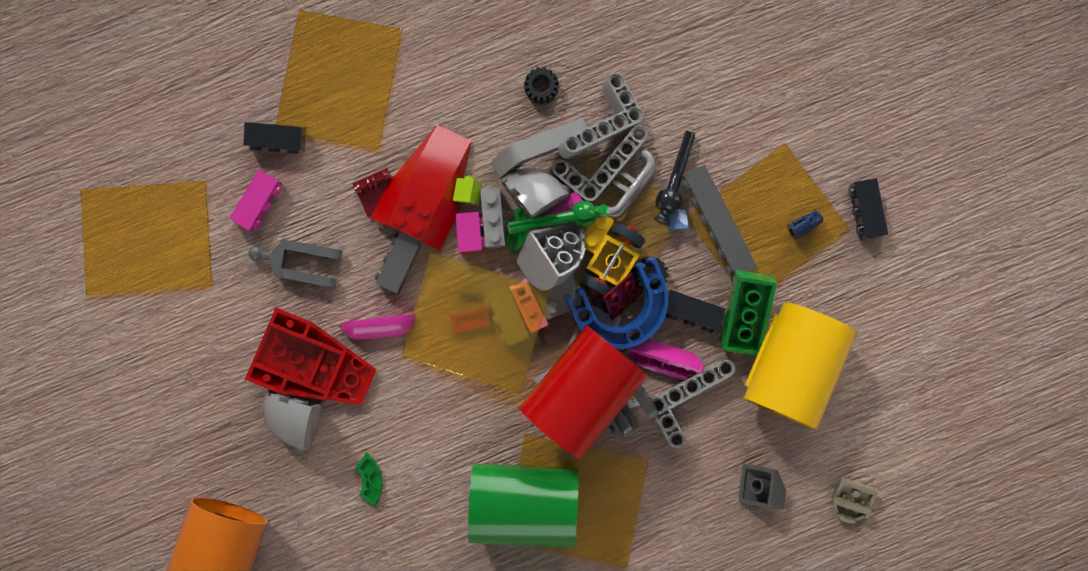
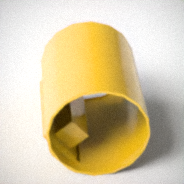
[743,302,858,430]

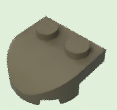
[832,477,878,524]

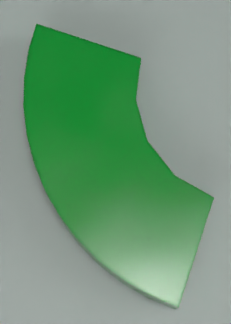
[505,207,532,253]
[355,452,383,507]

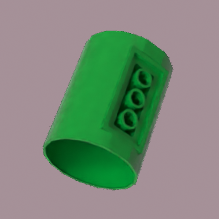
[468,463,579,548]

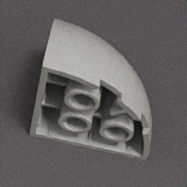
[500,168,571,219]
[516,222,586,290]
[263,389,323,453]

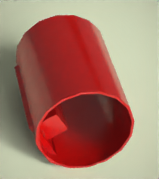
[519,325,649,459]

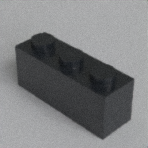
[243,122,306,154]
[848,178,888,240]
[665,290,726,333]

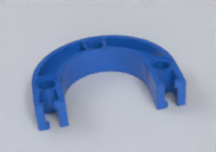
[563,256,669,349]

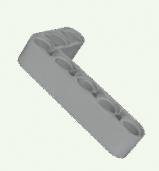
[558,73,643,159]
[492,118,588,179]
[552,125,648,203]
[651,360,735,449]

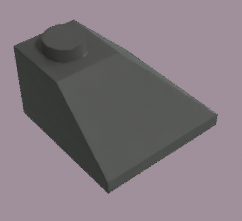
[738,464,786,509]

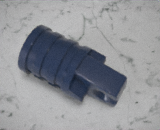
[787,210,824,240]

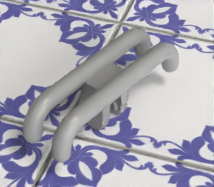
[607,150,656,220]

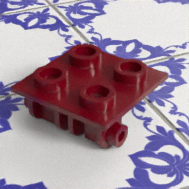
[353,168,392,218]
[601,273,640,321]

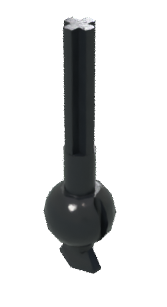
[654,130,695,226]

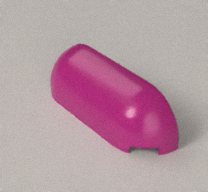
[340,314,417,340]
[627,339,703,380]

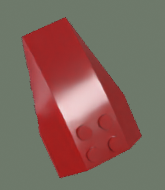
[371,125,471,251]
[244,307,377,405]

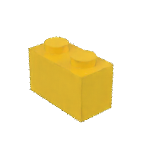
[584,216,614,255]

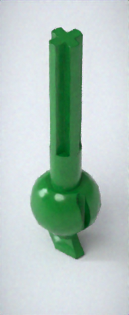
[508,201,609,234]

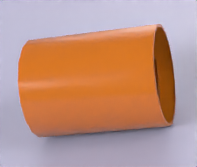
[167,497,267,571]

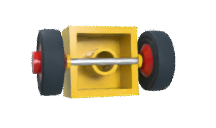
[580,223,645,298]

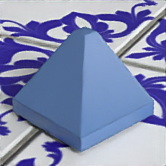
[668,210,688,230]

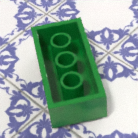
[720,270,777,355]

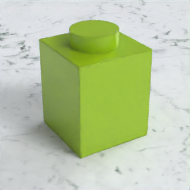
[453,176,482,206]

